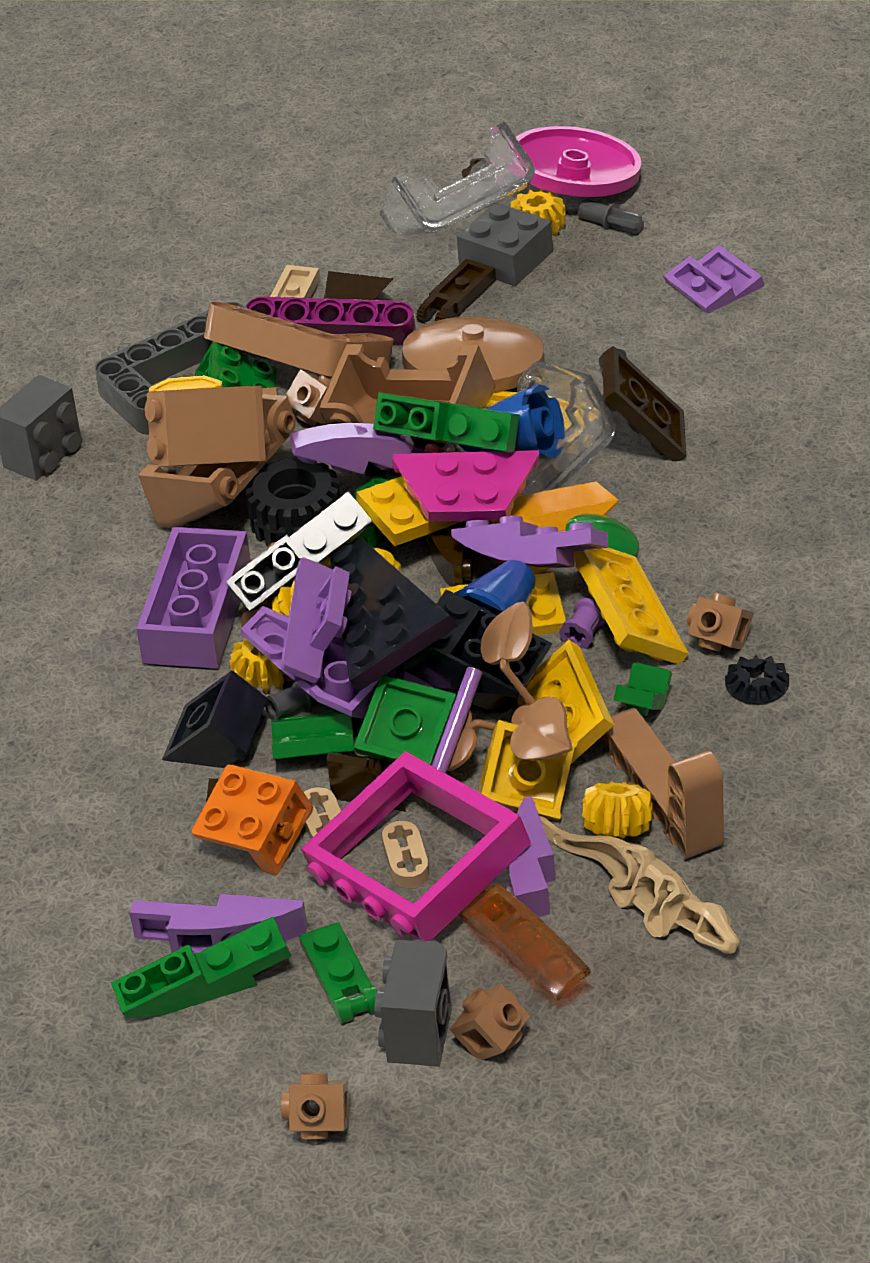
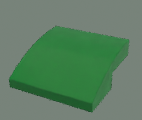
[271,711,354,759]

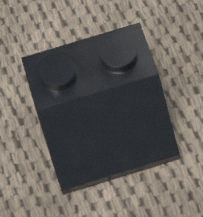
[162,670,268,768]

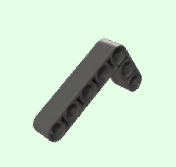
[95,302,245,435]

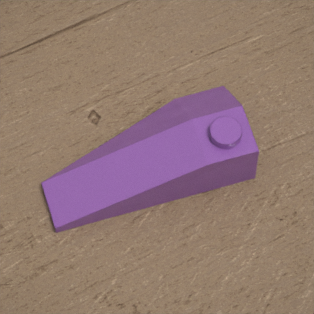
[241,606,396,719]

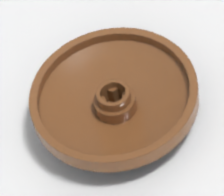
[402,316,544,393]

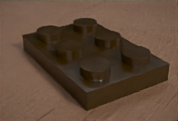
[602,346,687,461]

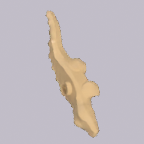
[539,816,740,954]

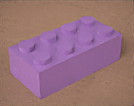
[136,527,251,669]

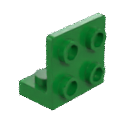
[195,341,277,388]

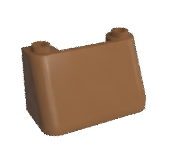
[319,344,495,424]
[138,394,296,529]

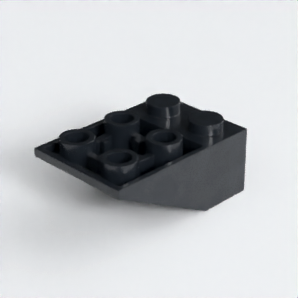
[402,589,553,697]

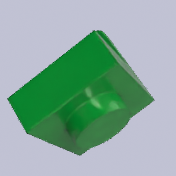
[613,663,672,716]

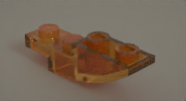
[458,883,591,1001]

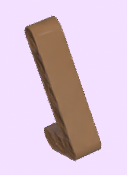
[204,302,394,377]
[598,708,724,860]

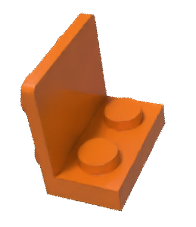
[191,764,313,875]

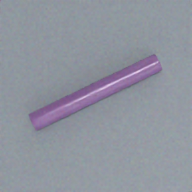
[431,667,482,774]

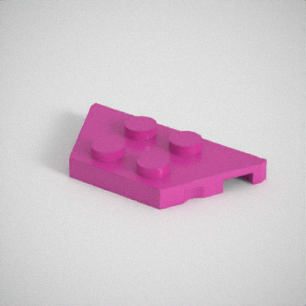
[392,450,539,522]

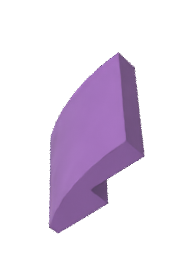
[664,245,765,313]

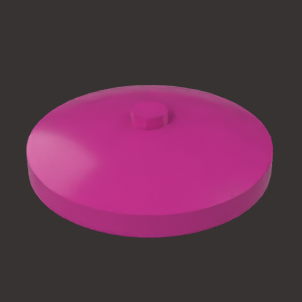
[508,126,641,197]

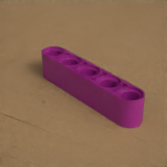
[245,296,416,345]

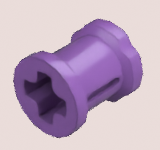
[559,598,606,649]

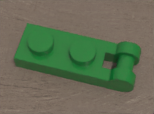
[299,922,377,1025]

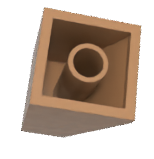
[145,386,266,467]

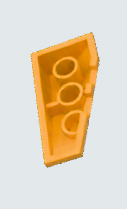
[487,481,619,574]

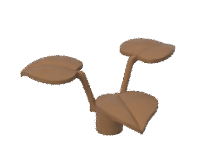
[447,601,573,771]

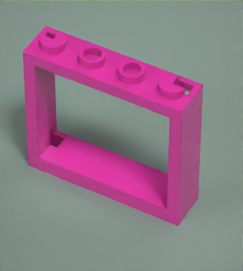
[301,751,531,941]

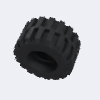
[246,457,340,546]

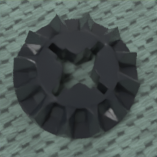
[725,654,789,704]

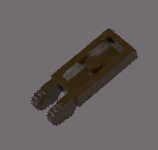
[416,259,496,324]

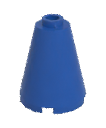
[458,384,565,460]
[455,560,535,615]

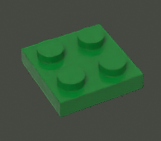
[353,675,457,765]

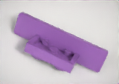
[280,557,352,683]

